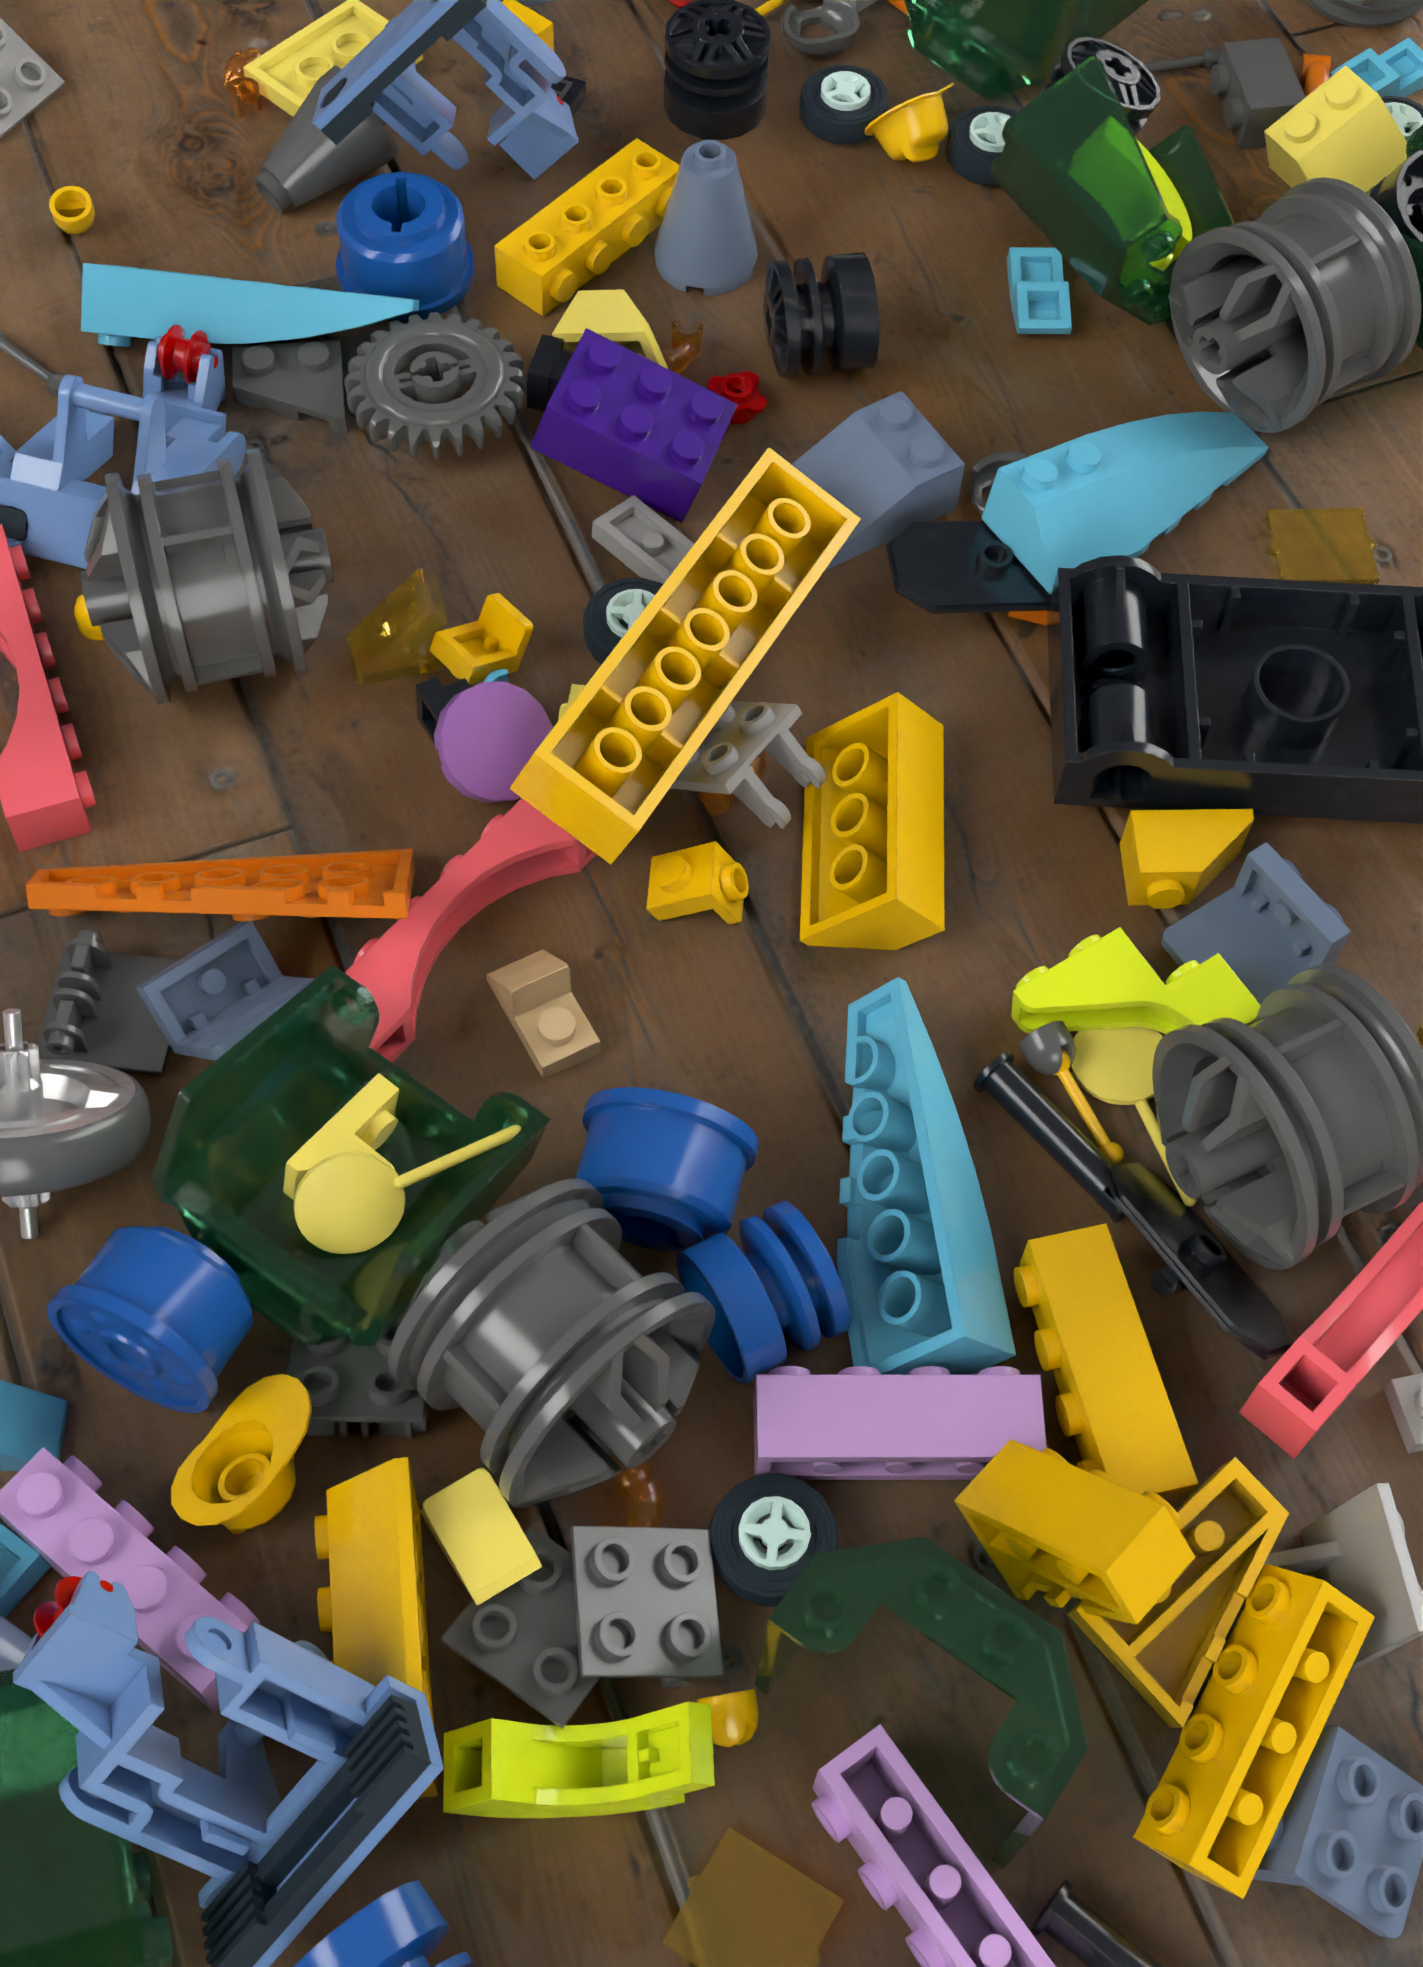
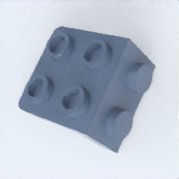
[1161,842,1351,1005]
[135,921,323,1063]
[1253,1725,1423,1938]

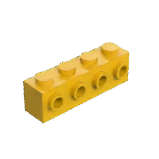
[494,138,680,316]
[1013,1223,1199,1508]
[1133,1564,1375,1899]

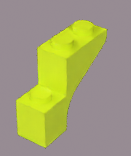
[1011,927,1261,1034]

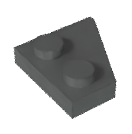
[232,340,347,433]

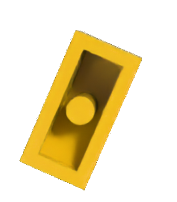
[1119,809,1254,909]

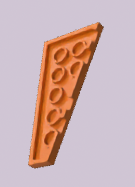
[26,848,415,921]

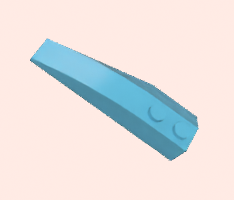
[81,263,419,347]
[981,412,1269,594]
[837,977,1016,1375]

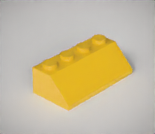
[800,692,945,950]
[315,1457,438,1798]

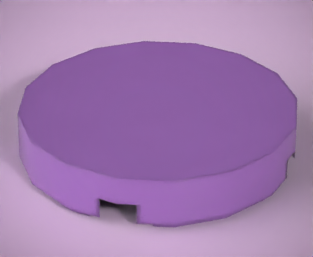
[434,681,553,804]

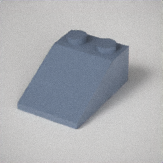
[791,391,965,571]

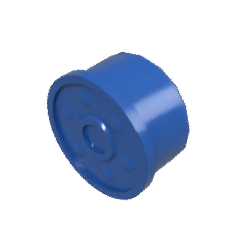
[336,172,475,322]
[576,1087,759,1252]
[47,1225,254,1413]

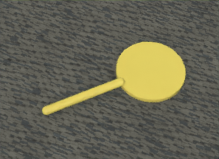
[1070,1027,1196,1206]
[293,1125,523,1254]

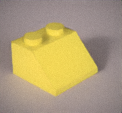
[1264,65,1414,193]

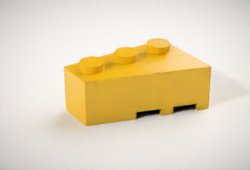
[954,1439,1195,1625]
[1067,1457,1289,1728]

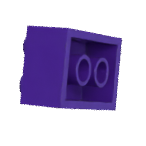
[530,328,738,523]

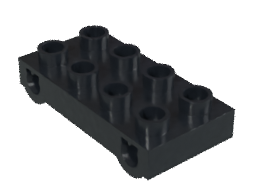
[1047,555,1423,824]

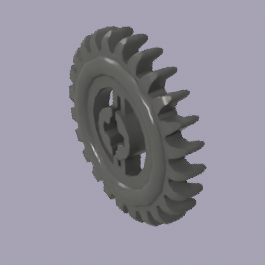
[344,312,527,460]

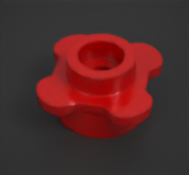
[707,371,767,424]

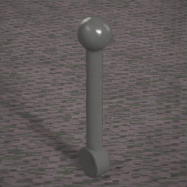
[1139,48,1221,73]
[0,329,65,397]

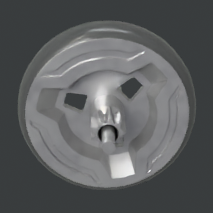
[0,1008,151,1239]

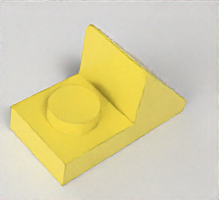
[283,1073,399,1200]
[420,1467,542,1606]

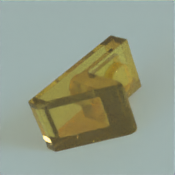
[345,568,448,684]

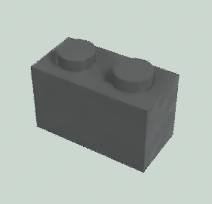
[1210,37,1306,150]

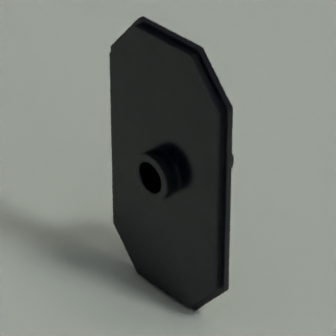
[886,521,1051,614]
[1102,1163,1293,1361]

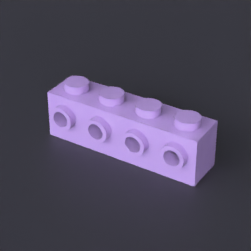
[753,1366,1046,1480]
[0,1447,260,1713]
[811,1724,1056,1967]

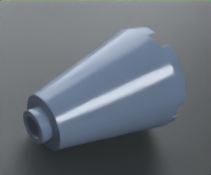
[654,140,758,296]

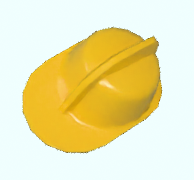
[865,82,954,163]
[171,1374,312,1534]

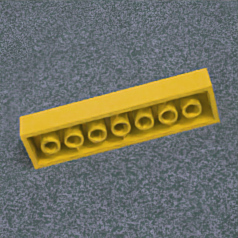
[509,448,861,865]

